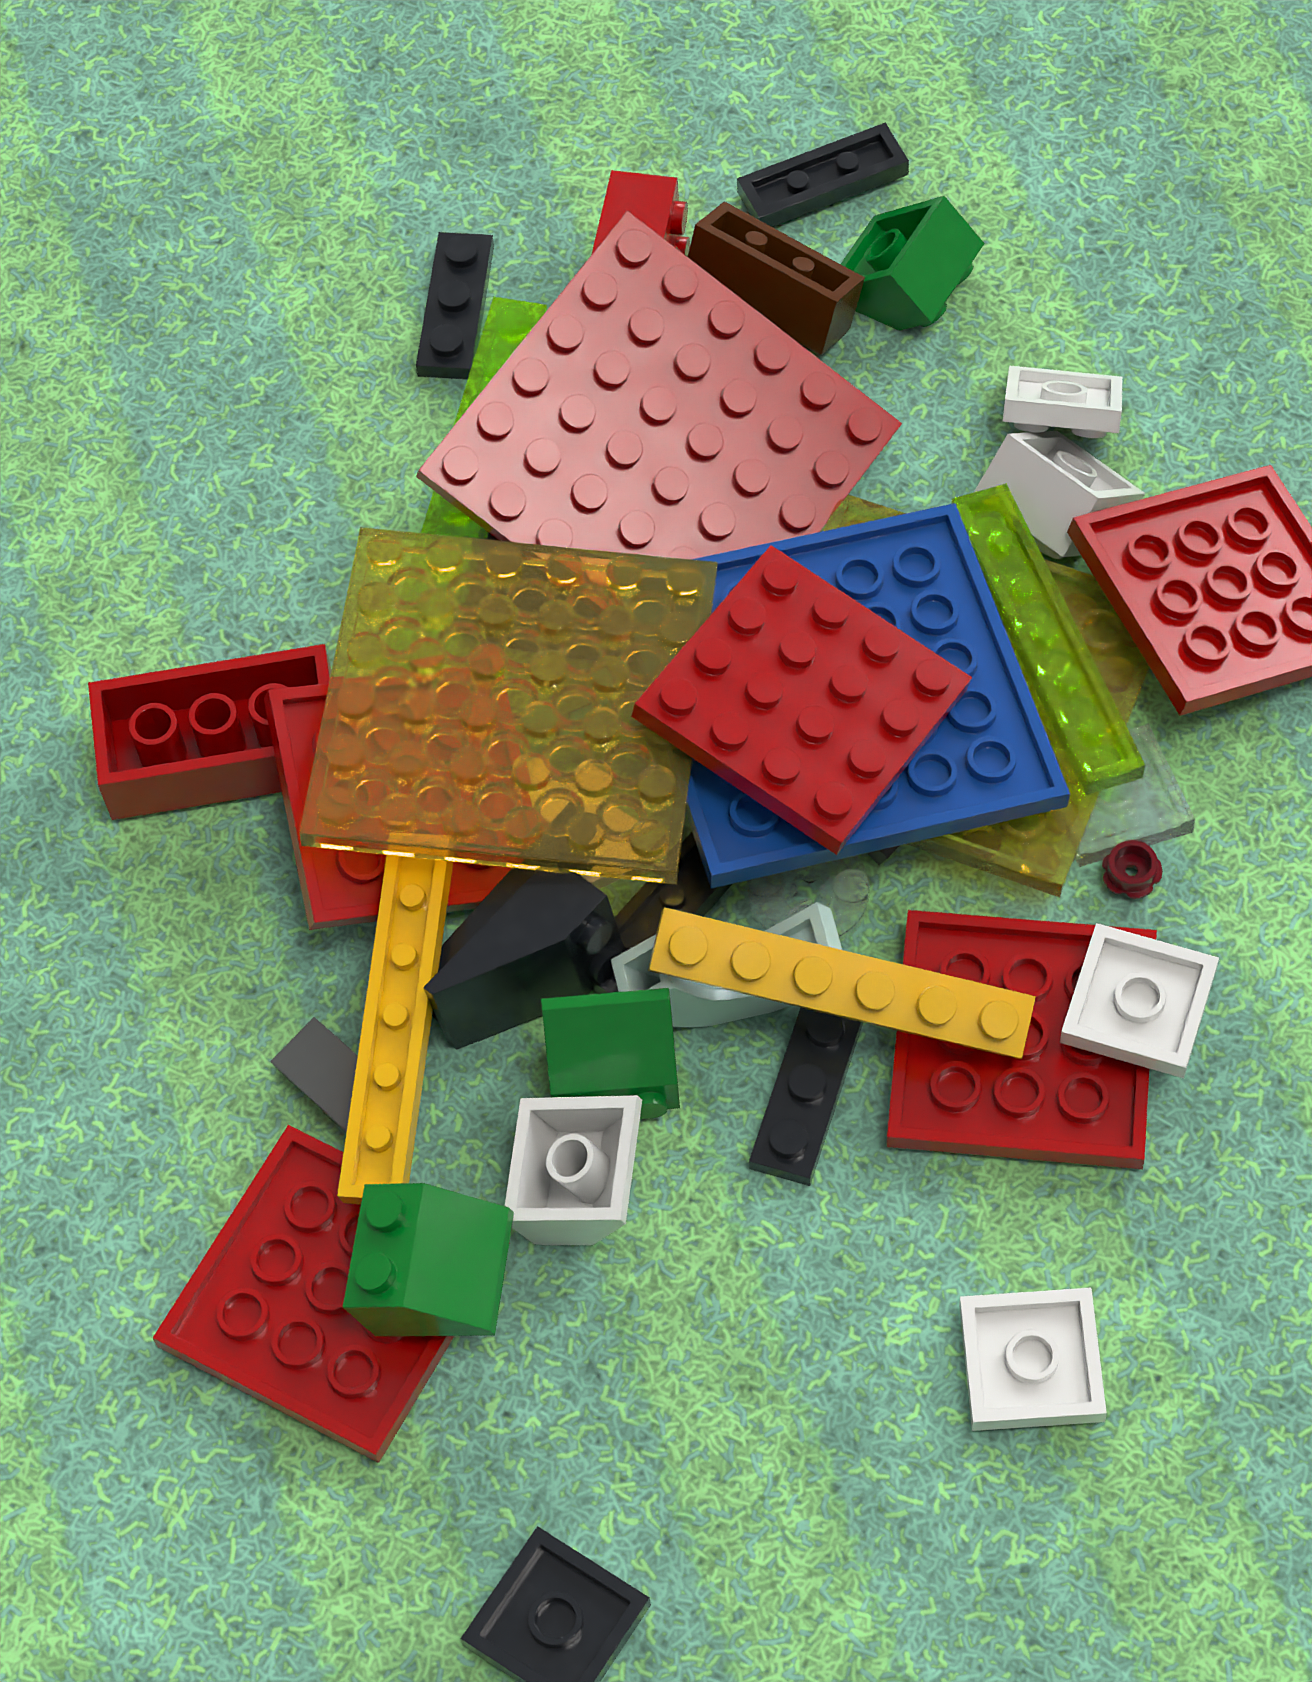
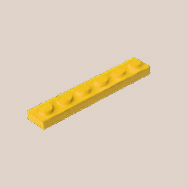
[337,835,455,1204]
[648,907,1036,1059]

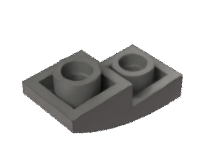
[270,1017,358,1133]

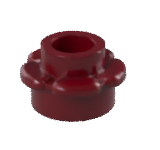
[1102,840,1163,899]

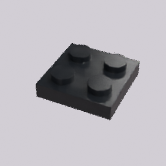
[460,1526,651,1682]

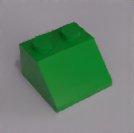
[841,196,985,331]
[541,988,680,1119]
[343,1183,514,1336]

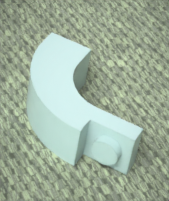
[611,902,842,1027]

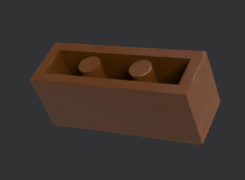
[687,201,865,355]

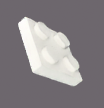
[1003,366,1123,438]
[1060,923,1219,1078]
[959,1288,1107,1431]

